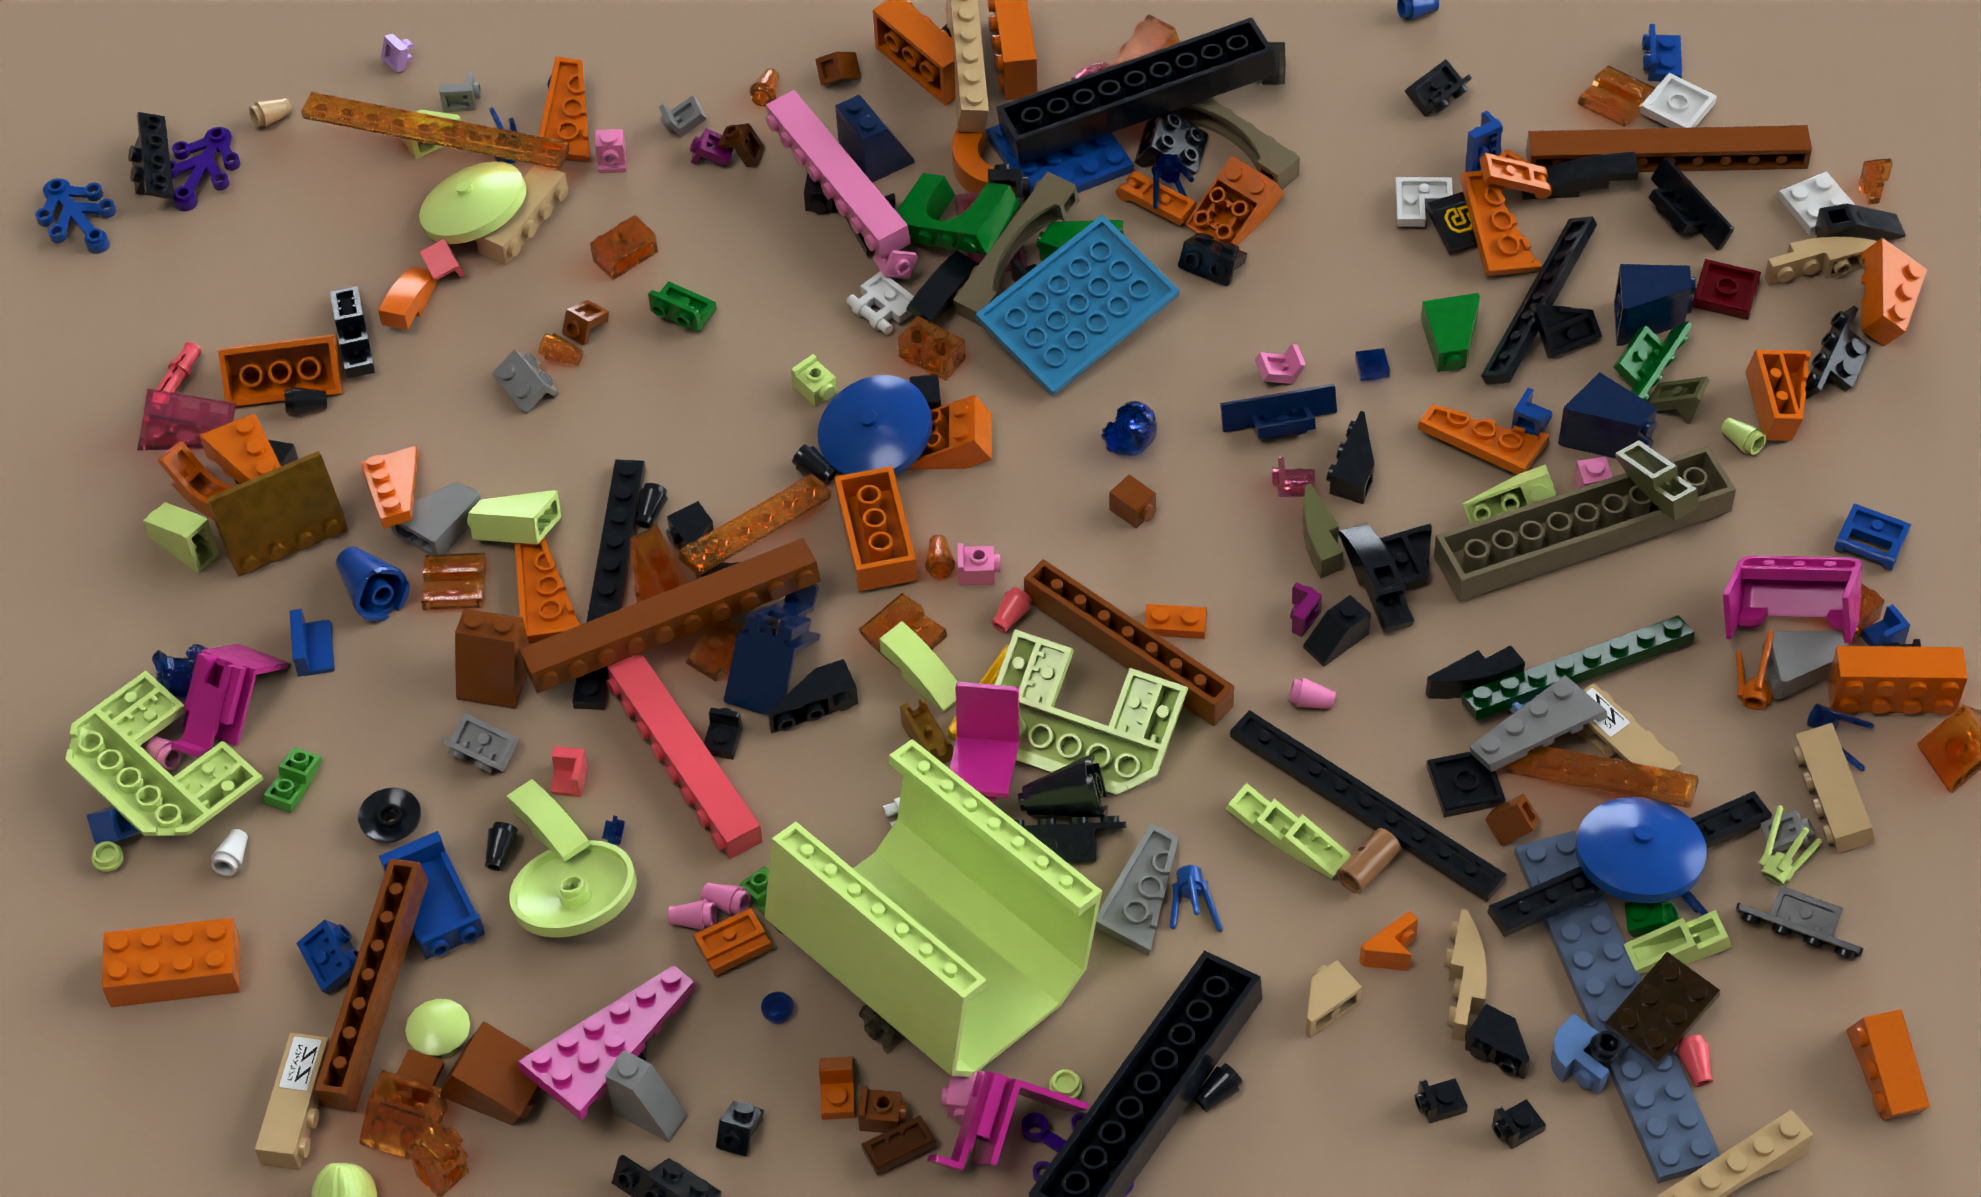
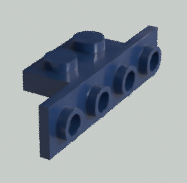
[1220,384,1337,440]

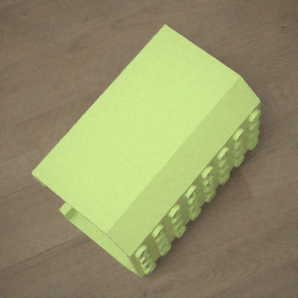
[764,739,1102,1077]

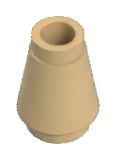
[249,98,292,128]

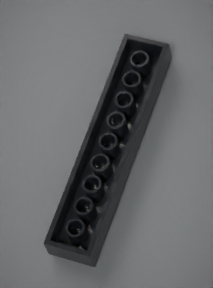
[996,17,1276,165]
[1029,950,1262,1197]

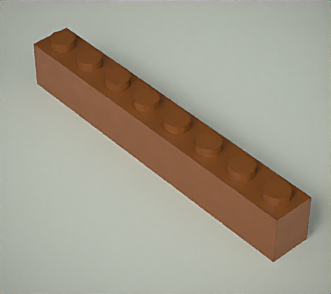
[1024,559,1234,726]
[314,858,428,1111]

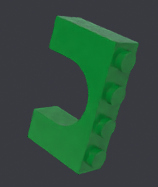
[896,173,1021,255]

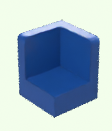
[1511,387,1552,436]
[1861,604,1910,646]
[86,806,140,844]

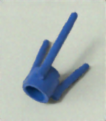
[1170,865,1223,932]

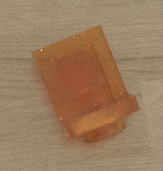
[1859,158,1893,205]

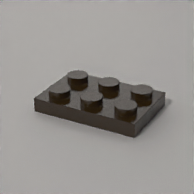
[1605,952,1720,1067]

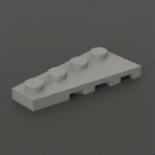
[1470,675,1608,772]
[1095,823,1179,956]

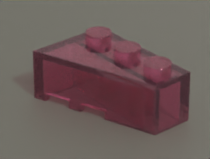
[137,388,236,451]

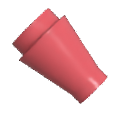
[991,587,1032,633]
[1676,1035,1713,1087]

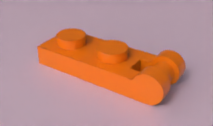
[1479,153,1552,199]
[1116,171,1196,226]

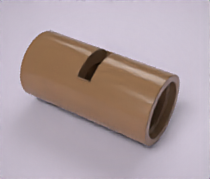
[1336,828,1401,894]

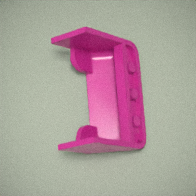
[1723,555,1862,643]

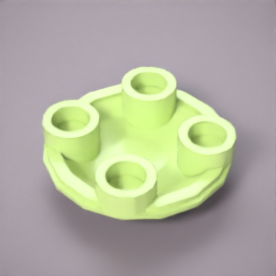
[405,999,470,1058]

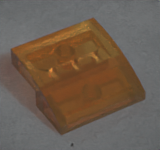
[1577,65,1655,127]
[421,553,486,610]
[859,593,948,669]

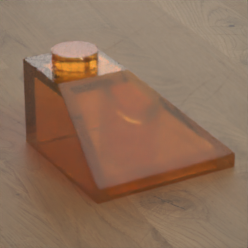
[1917,705,1981,793]

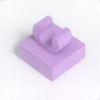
[381,34,414,73]

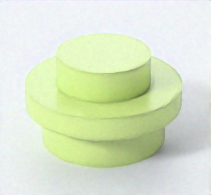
[91,841,124,872]
[1049,1069,1082,1099]

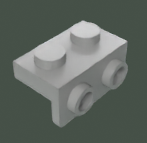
[492,349,559,413]
[442,712,520,773]

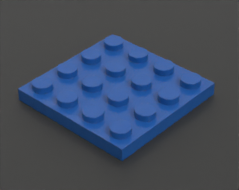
[986,124,1134,199]

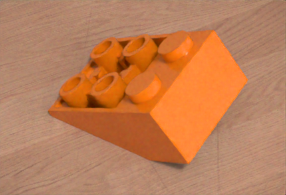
[1184,156,1284,245]
[906,395,992,470]

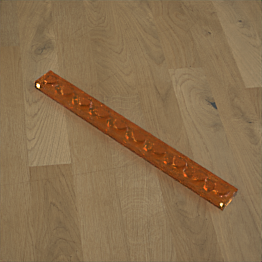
[301,92,570,170]

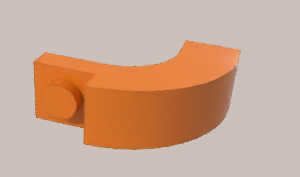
[952,128,1016,197]
[157,441,239,521]

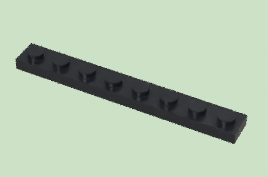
[1481,216,1597,384]

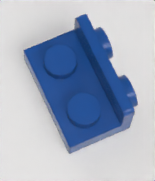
[1642,24,1682,82]
[1465,110,1503,172]
[296,919,359,994]

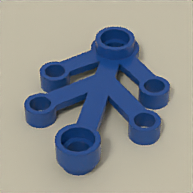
[35,178,116,254]

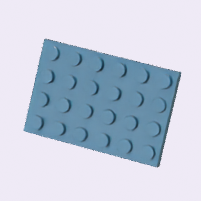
[975,214,1180,397]

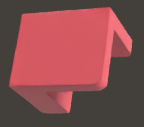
[420,239,465,280]
[550,746,588,797]

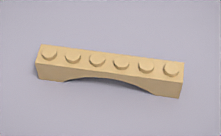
[945,0,989,132]
[1656,1110,1813,1197]

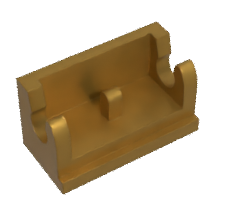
[900,698,954,764]

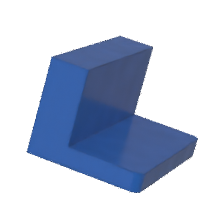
[290,609,335,677]

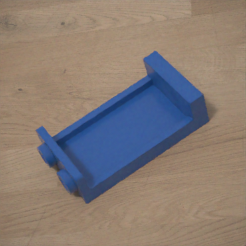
[379,831,485,960]

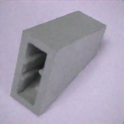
[391,482,481,560]
[1762,630,1848,699]
[605,1050,687,1142]

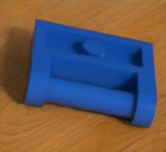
[1834,503,1911,571]

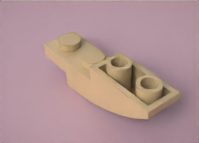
[1764,237,1877,286]
[1444,909,1487,1041]

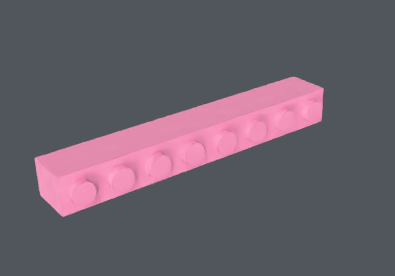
[766,90,911,259]

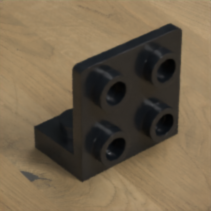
[1134,112,1208,175]

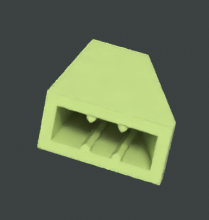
[467,490,562,544]
[143,502,220,574]

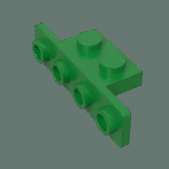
[1613,321,1692,401]

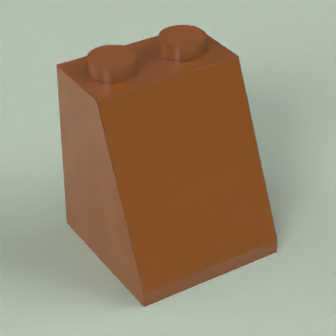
[455,608,529,709]
[437,1021,542,1125]

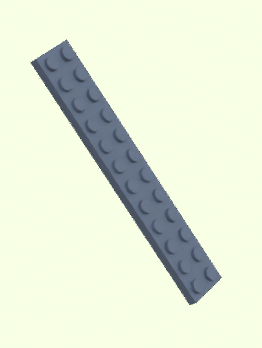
[1514,830,1720,1183]

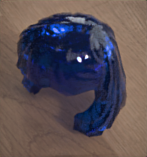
[1101,401,1157,456]
[152,644,208,699]

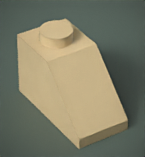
[1306,960,1362,1038]

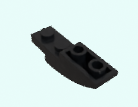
[1338,524,1414,633]

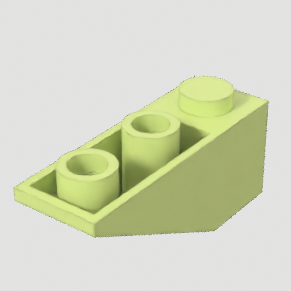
[1462,464,1557,524]

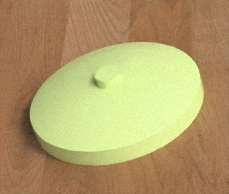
[419,162,527,244]
[509,840,637,938]

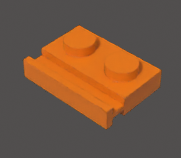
[693,908,772,976]

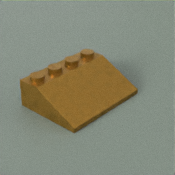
[207,451,348,577]

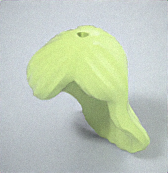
[311,1163,377,1197]

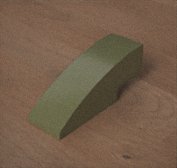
[1615,440,1699,521]
[1303,483,1343,579]

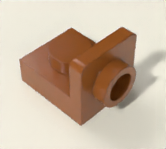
[562,300,609,345]

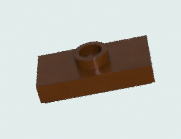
[861,1115,937,1176]

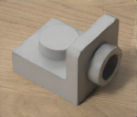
[439,73,481,112]
[1760,809,1815,855]

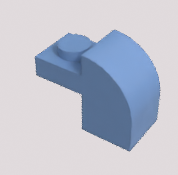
[1551,1014,1609,1095]

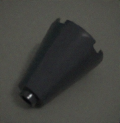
[1018,755,1108,818]

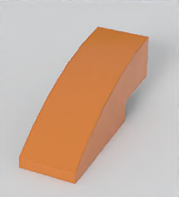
[378,266,439,330]

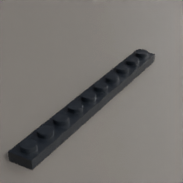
[572,459,645,710]
[1230,710,1507,902]
[1487,791,1772,937]

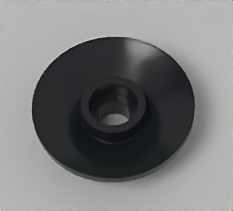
[358,788,421,843]

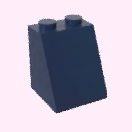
[835,94,914,183]
[1614,264,1696,346]
[1558,372,1657,459]

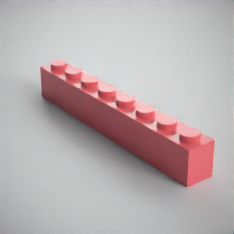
[606,653,763,859]

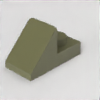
[1648,376,1709,424]

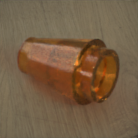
[750,69,779,107]
[538,333,583,366]
[925,535,955,579]

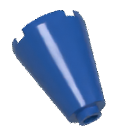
[336,546,410,621]

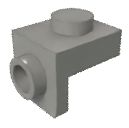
[659,95,707,137]

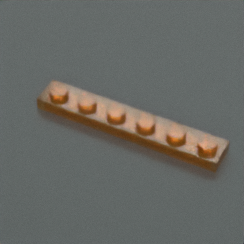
[678,474,832,576]
[1506,746,1699,808]

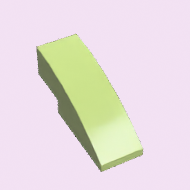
[879,621,958,714]
[507,779,591,862]
[1623,910,1733,973]

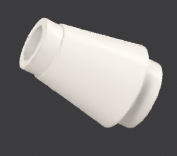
[211,829,248,876]

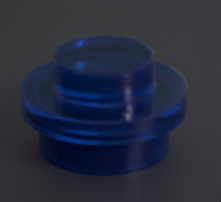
[602,815,625,845]
[761,992,794,1024]

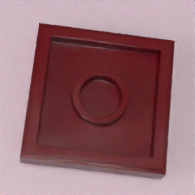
[1692,259,1761,320]

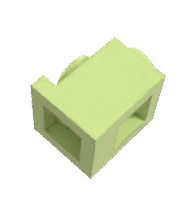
[791,354,837,407]

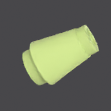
[1721,417,1766,455]

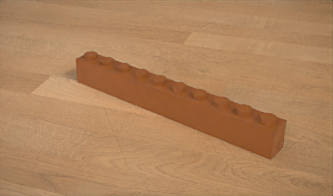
[1526,125,1812,172]
[519,538,821,693]

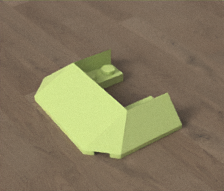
[995,629,1188,796]
[65,671,263,836]

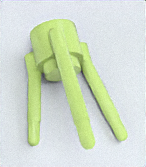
[1759,805,1822,885]

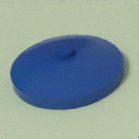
[818,375,933,475]
[1575,797,1707,903]

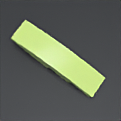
[1225,783,1351,879]

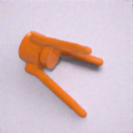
[1736,630,1774,710]

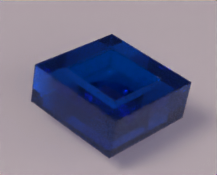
[1355,348,1390,381]

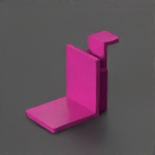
[171,644,289,757]
[950,682,1020,805]
[927,1071,1089,1170]

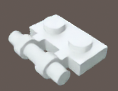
[846,271,914,335]

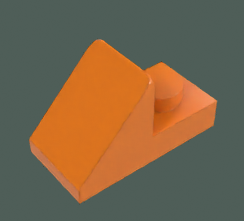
[1359,910,1418,971]
[819,1056,855,1120]

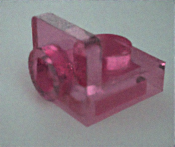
[1272,457,1315,497]

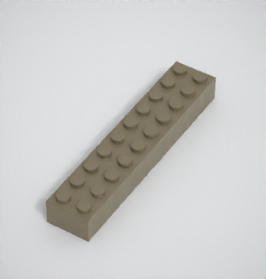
[1433,446,1736,602]

